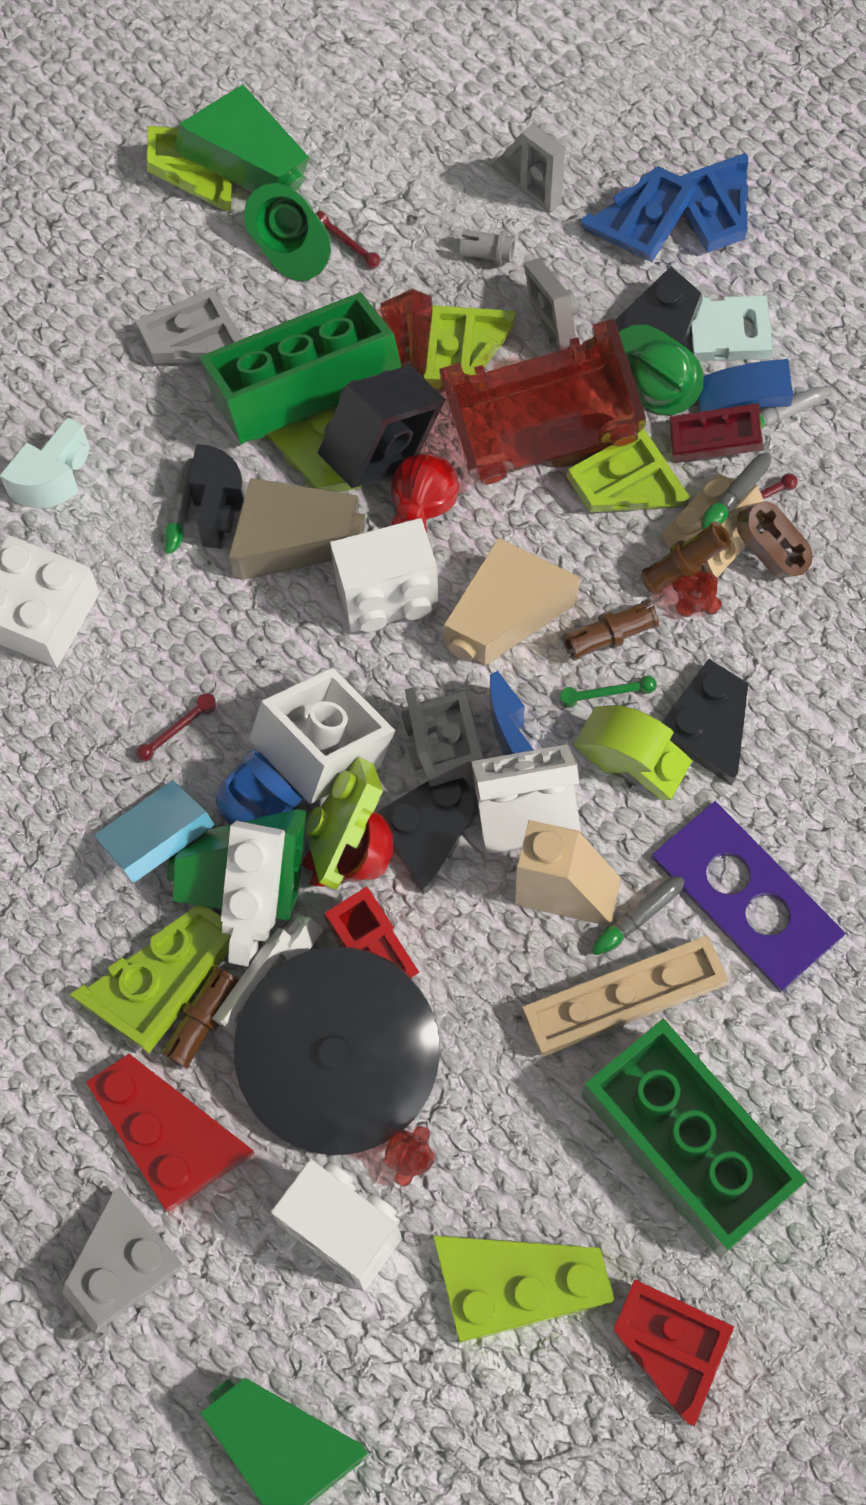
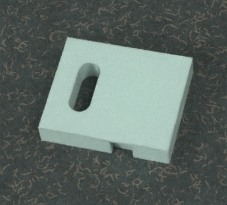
[690,296,773,361]

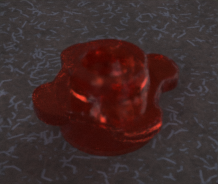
[672,571,722,617]
[385,1125,435,1187]

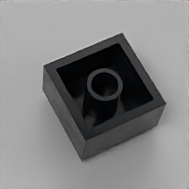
[317,365,446,489]

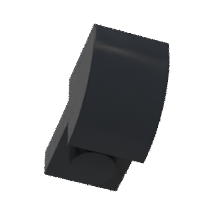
[188,444,246,549]

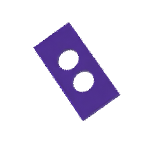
[651,801,846,993]

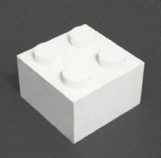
[330,518,439,633]
[0,535,100,668]
[249,668,395,804]
[271,1159,402,1291]

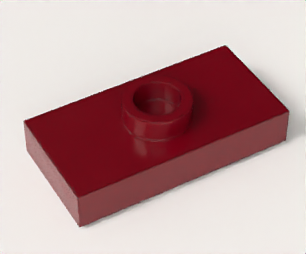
[669,403,764,463]

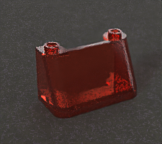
[439,319,647,485]

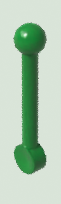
[560,675,657,708]

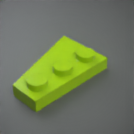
[69,905,231,1054]

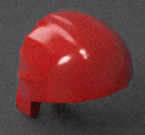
[391,453,460,533]
[302,811,393,887]

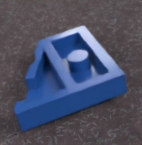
[681,153,748,253]
[581,166,696,262]

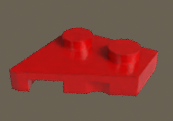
[612,1279,735,1427]

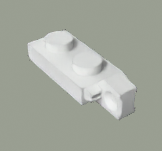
[221,821,285,967]
[212,914,324,1037]

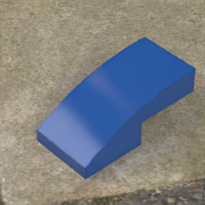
[698,359,793,412]
[489,670,534,755]

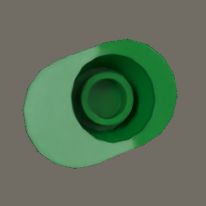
[243,183,331,281]
[605,325,704,415]

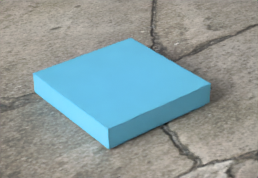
[94,780,215,883]

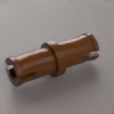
[641,521,731,595]
[562,599,659,661]
[160,966,239,1069]

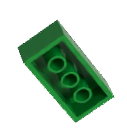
[199,292,401,444]
[581,1018,807,1259]

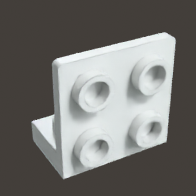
[471,744,581,853]

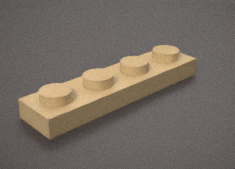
[522,935,729,1058]

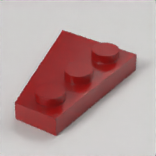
[86,1054,255,1213]

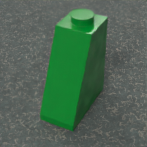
[174,84,310,192]
[167,809,306,921]
[200,1377,371,1505]

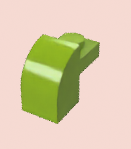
[573,705,693,800]

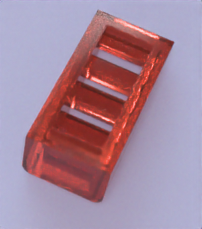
[380,288,433,375]

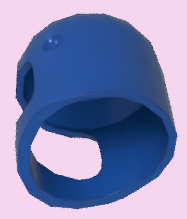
[216,750,303,825]

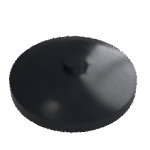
[234,946,440,1155]

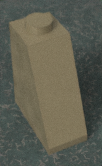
[229,478,365,580]

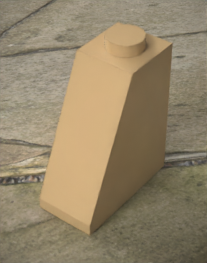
[444,538,581,665]
[515,820,621,926]

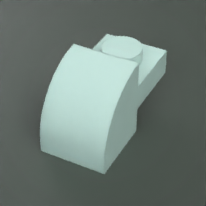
[0,417,90,508]

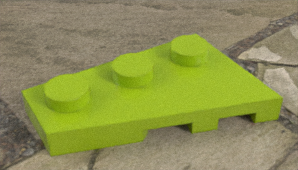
[433,1236,615,1344]

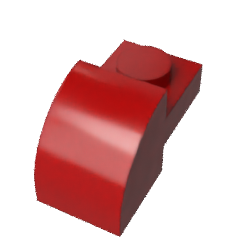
[324,886,420,978]

